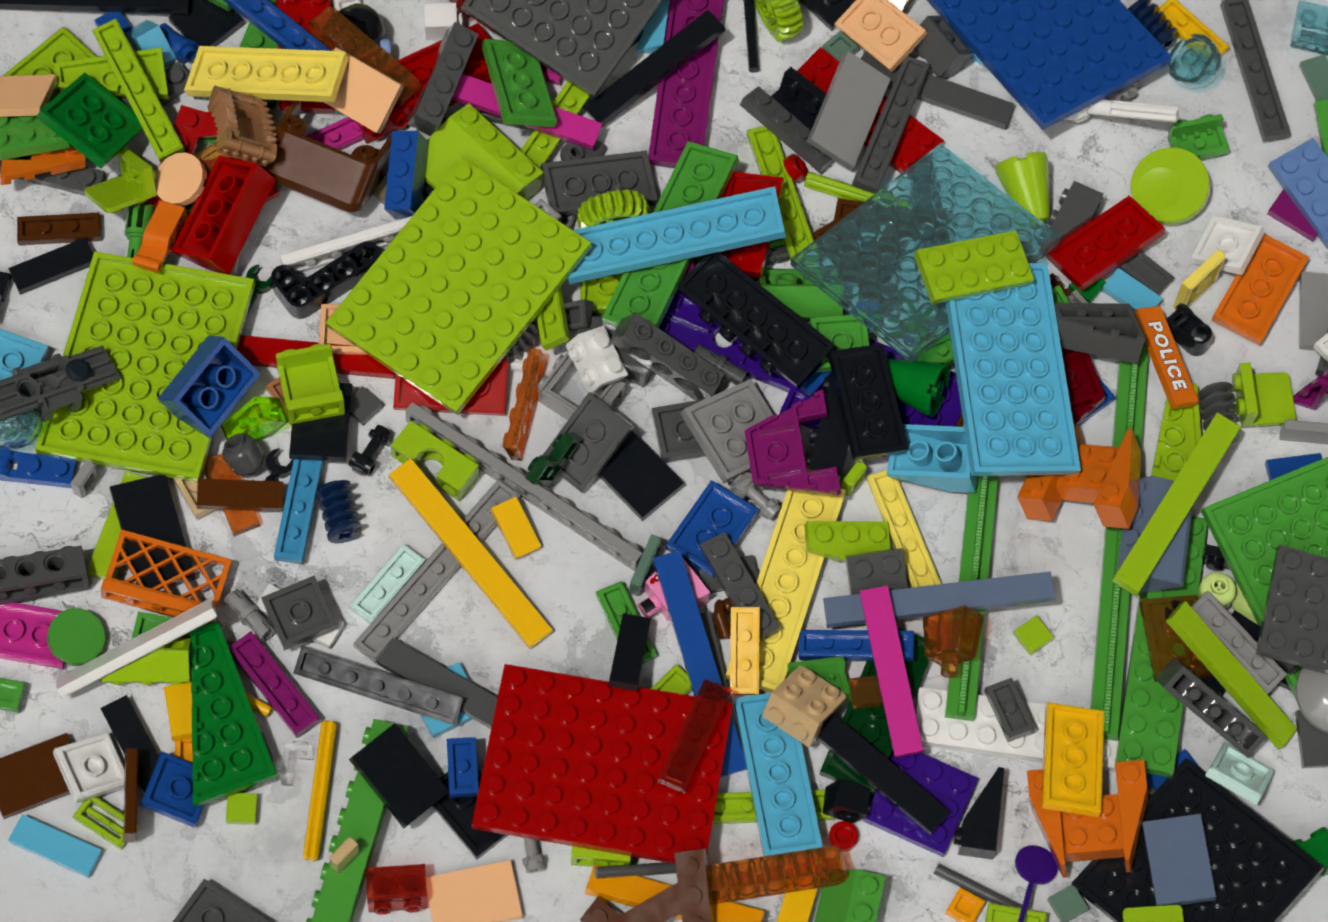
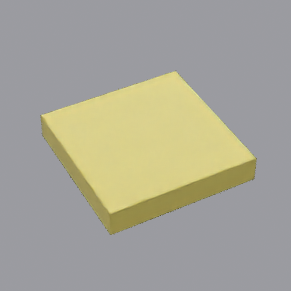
[1173,249,1226,309]

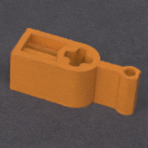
[132,200,188,273]

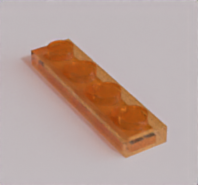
[503,348,547,461]

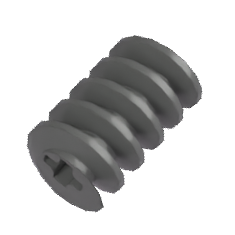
[1198,382,1240,443]

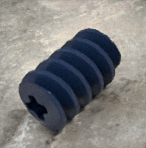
[1128,0,1178,51]
[317,480,361,544]

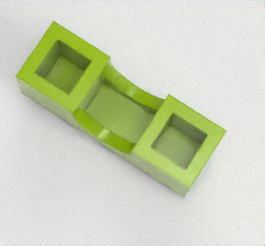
[390,420,479,502]

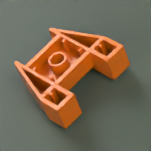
[1017,424,1141,529]
[1027,760,1148,878]

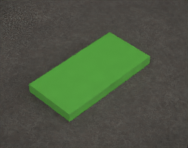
[481,39,557,127]

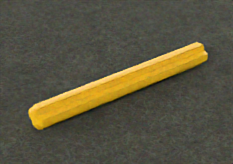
[303,720,337,861]

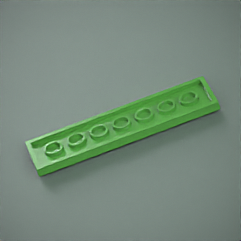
[602,141,739,328]

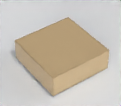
[330,837,359,874]

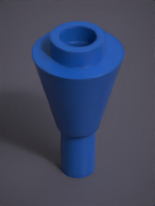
[160,23,199,63]

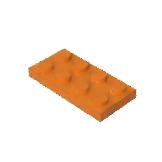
[1211,234,1309,346]

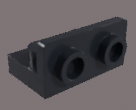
[771,67,826,130]

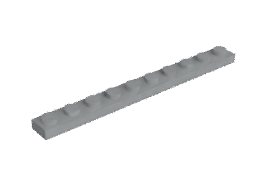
[405,402,643,572]

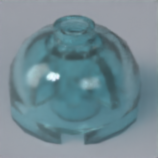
[1168,34,1222,89]
[0,394,43,449]

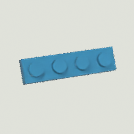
[274,459,324,565]

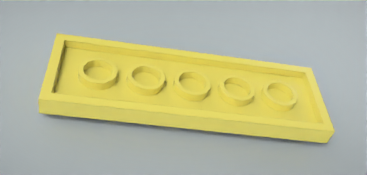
[184,46,349,102]

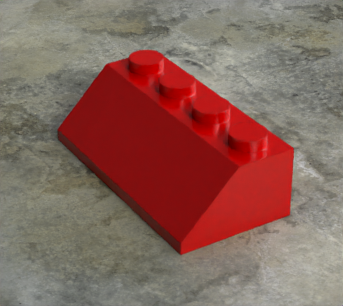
[171,155,276,275]

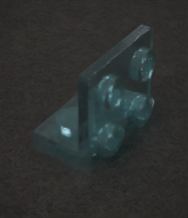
[1290,1,1328,55]

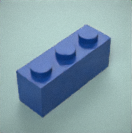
[384,131,428,219]

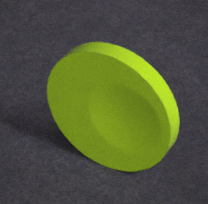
[1131,147,1210,225]

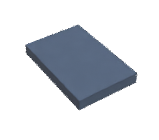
[1142,814,1216,906]

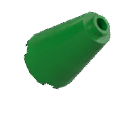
[887,359,950,417]

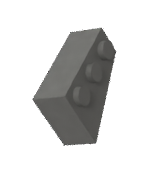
[1054,303,1145,364]

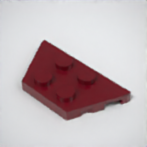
[1061,348,1105,425]

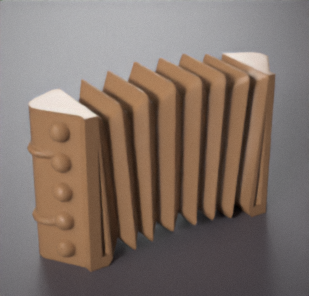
[207,85,277,167]

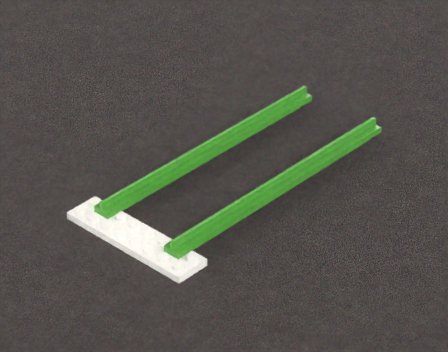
[915,342,1149,772]

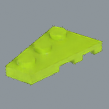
[804,521,891,562]

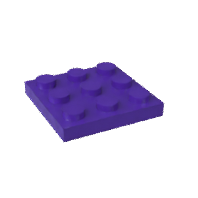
[863,753,978,857]

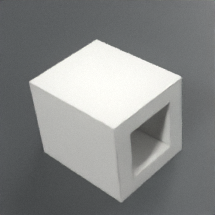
[424,3,462,41]

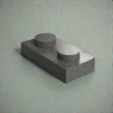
[984,678,1035,742]

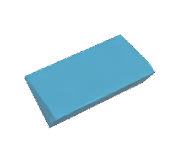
[637,0,670,54]

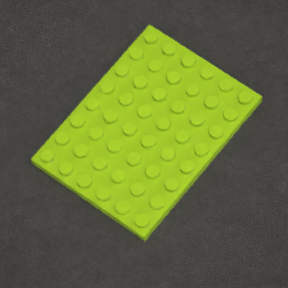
[325,157,592,416]
[35,251,255,482]

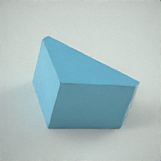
[124,20,176,67]

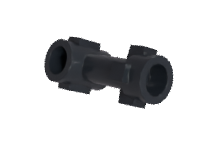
[348,425,391,476]

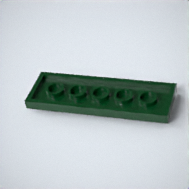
[819,627,937,797]

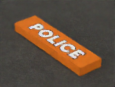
[1134,306,1199,409]

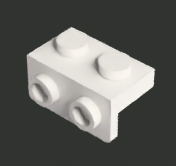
[566,326,628,393]

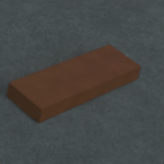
[17,212,101,246]
[197,479,283,511]
[123,748,138,842]

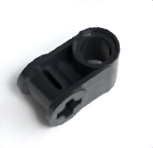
[1165,303,1212,356]

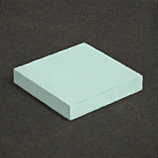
[1205,742,1275,805]

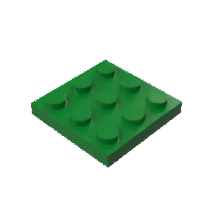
[36,72,144,168]

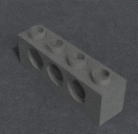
[610,313,724,401]
[0,545,89,605]
[1155,657,1267,758]

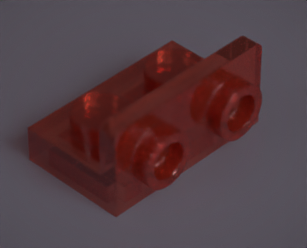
[366,864,428,915]

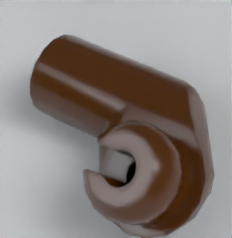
[713,598,733,639]

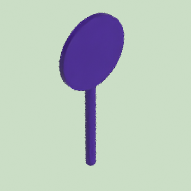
[1015,845,1058,922]

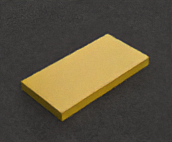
[1041,702,1104,817]

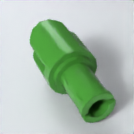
[124,204,155,258]

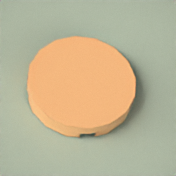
[154,152,207,206]

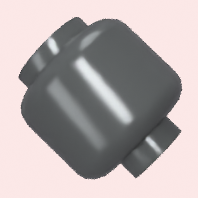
[222,434,264,476]

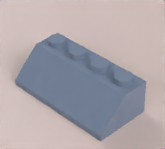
[1117,476,1193,594]

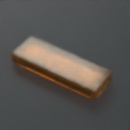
[204,454,260,536]

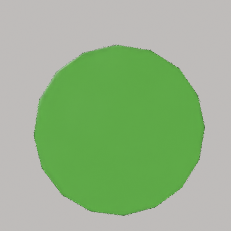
[46,608,105,666]

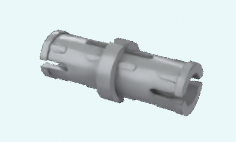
[224,589,275,641]

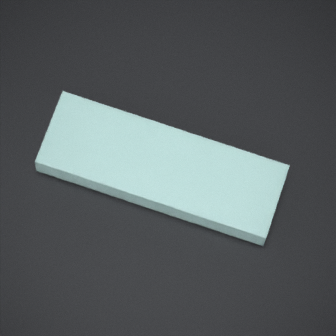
[349,543,426,624]

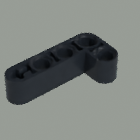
[271,242,380,319]

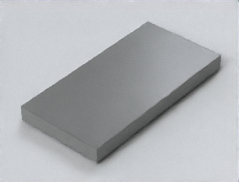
[807,51,890,170]

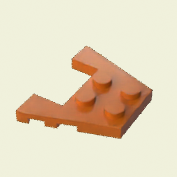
[0,146,86,185]

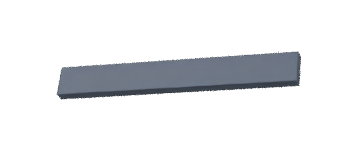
[823,571,1055,628]

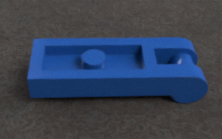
[0,448,77,488]

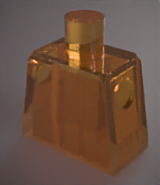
[923,605,983,678]

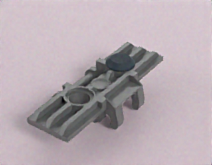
[0,345,121,422]

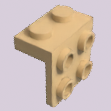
[762,666,846,747]

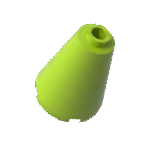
[995,152,1050,230]

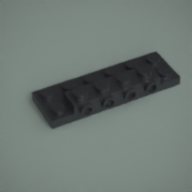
[677,252,836,389]

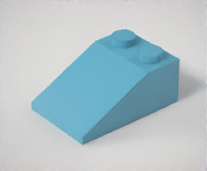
[887,424,978,493]

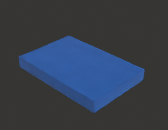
[665,480,759,578]

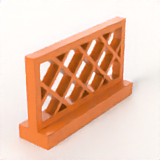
[101,530,232,626]

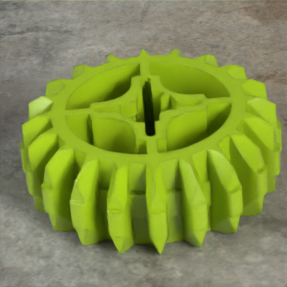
[755,0,803,42]
[577,189,651,228]

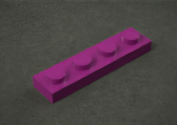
[228,631,320,738]

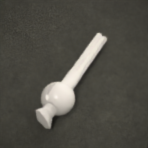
[1065,99,1180,123]

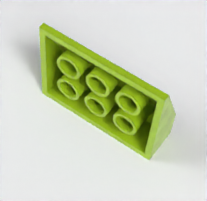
[424,103,544,200]

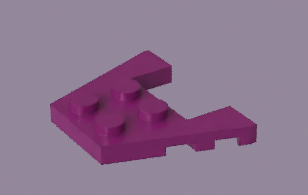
[744,390,842,495]

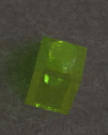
[221,396,289,442]

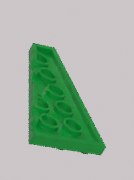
[191,621,277,808]

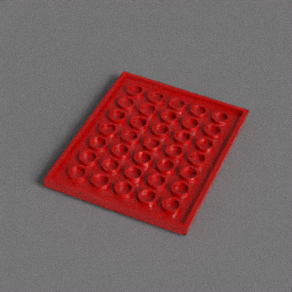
[472,664,733,864]

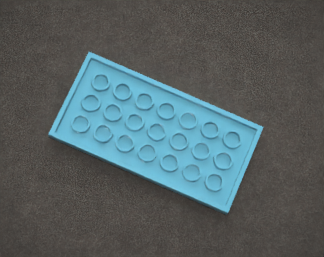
[945,263,1081,476]

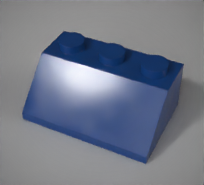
[158,335,261,438]

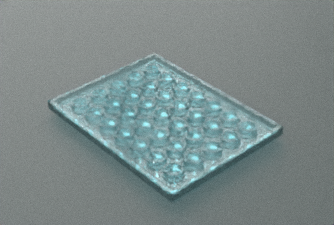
[790,143,1061,363]

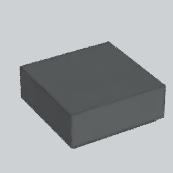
[350,386,383,426]

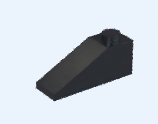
[954,767,1004,860]

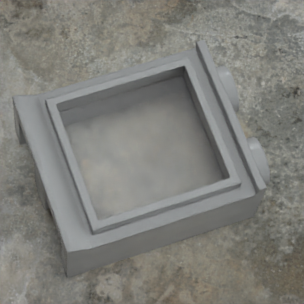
[537,352,625,420]

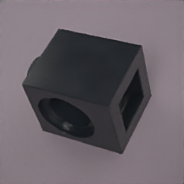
[822,778,871,824]

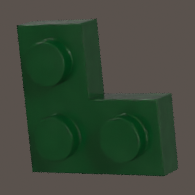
[525,432,582,485]

